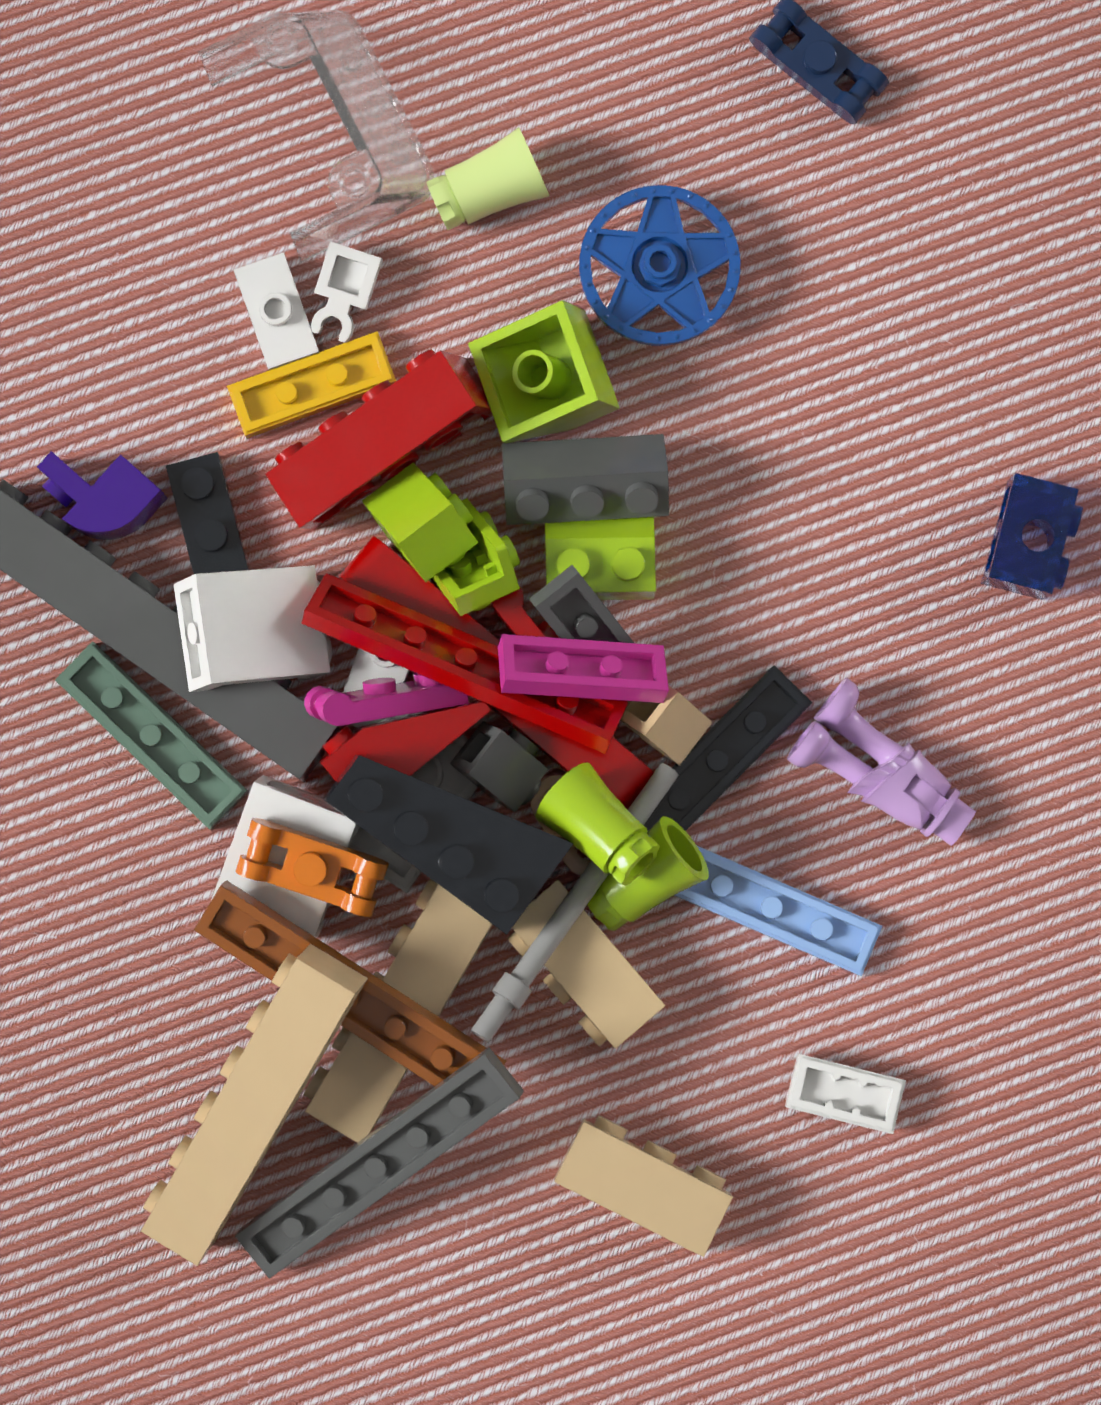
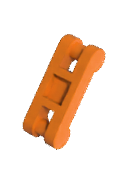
[235,818,389,917]

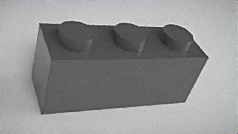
[502,434,669,525]

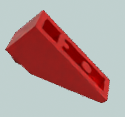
[320,700,491,781]

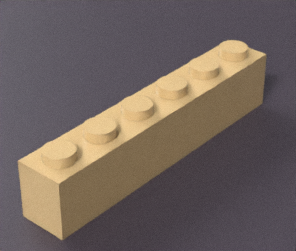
[303,879,492,1143]
[141,943,368,1266]

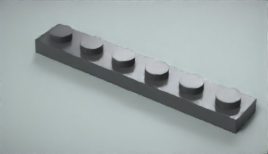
[235,1047,524,1279]

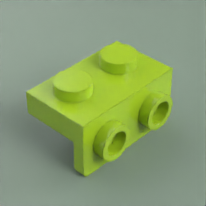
[431,498,520,616]

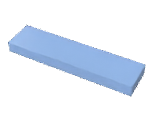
[674,846,883,976]

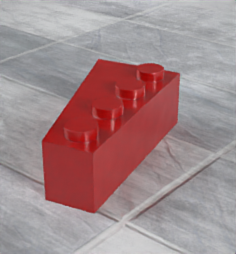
[265,349,493,529]

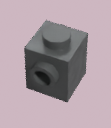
[450,721,549,812]

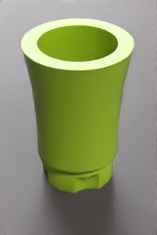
[535,762,660,886]
[587,816,709,931]

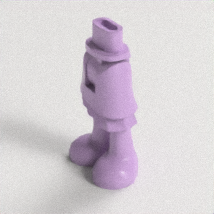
[786,677,976,846]

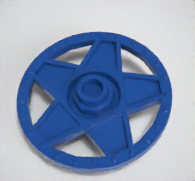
[579,185,741,346]

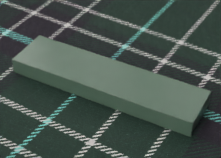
[55,641,249,830]

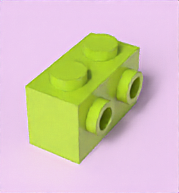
[362,462,478,582]

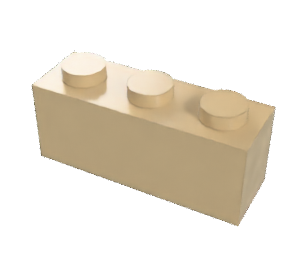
[507,880,665,1049]
[554,1115,733,1257]

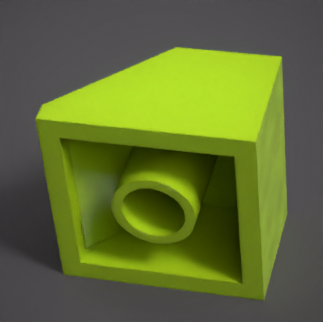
[468,300,620,444]
[545,517,656,600]

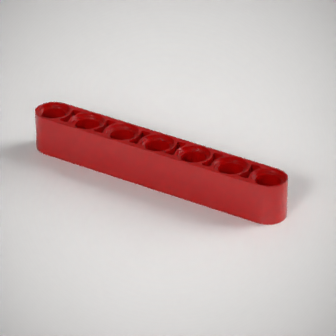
[338,536,654,810]

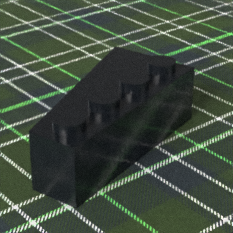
[323,755,573,934]

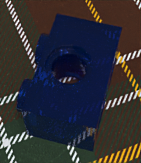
[981,473,1083,600]

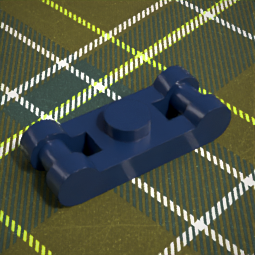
[749,0,889,125]

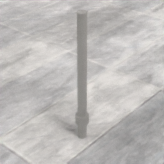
[471,763,679,1043]

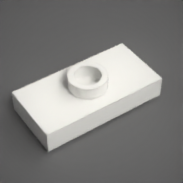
[233,252,319,370]
[785,1053,906,1134]

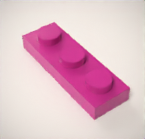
[498,634,669,703]

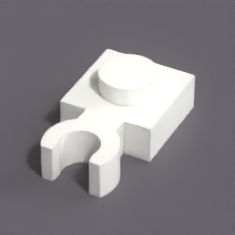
[311,241,383,343]

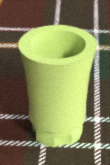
[426,127,549,230]

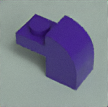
[37,451,168,540]

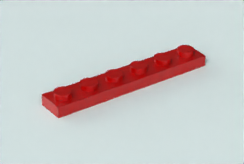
[301,573,628,754]

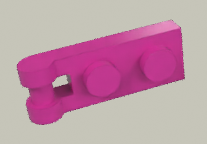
[304,673,469,726]

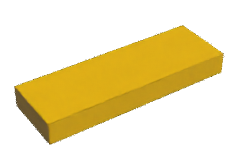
[227,331,396,439]

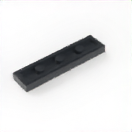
[644,665,813,832]

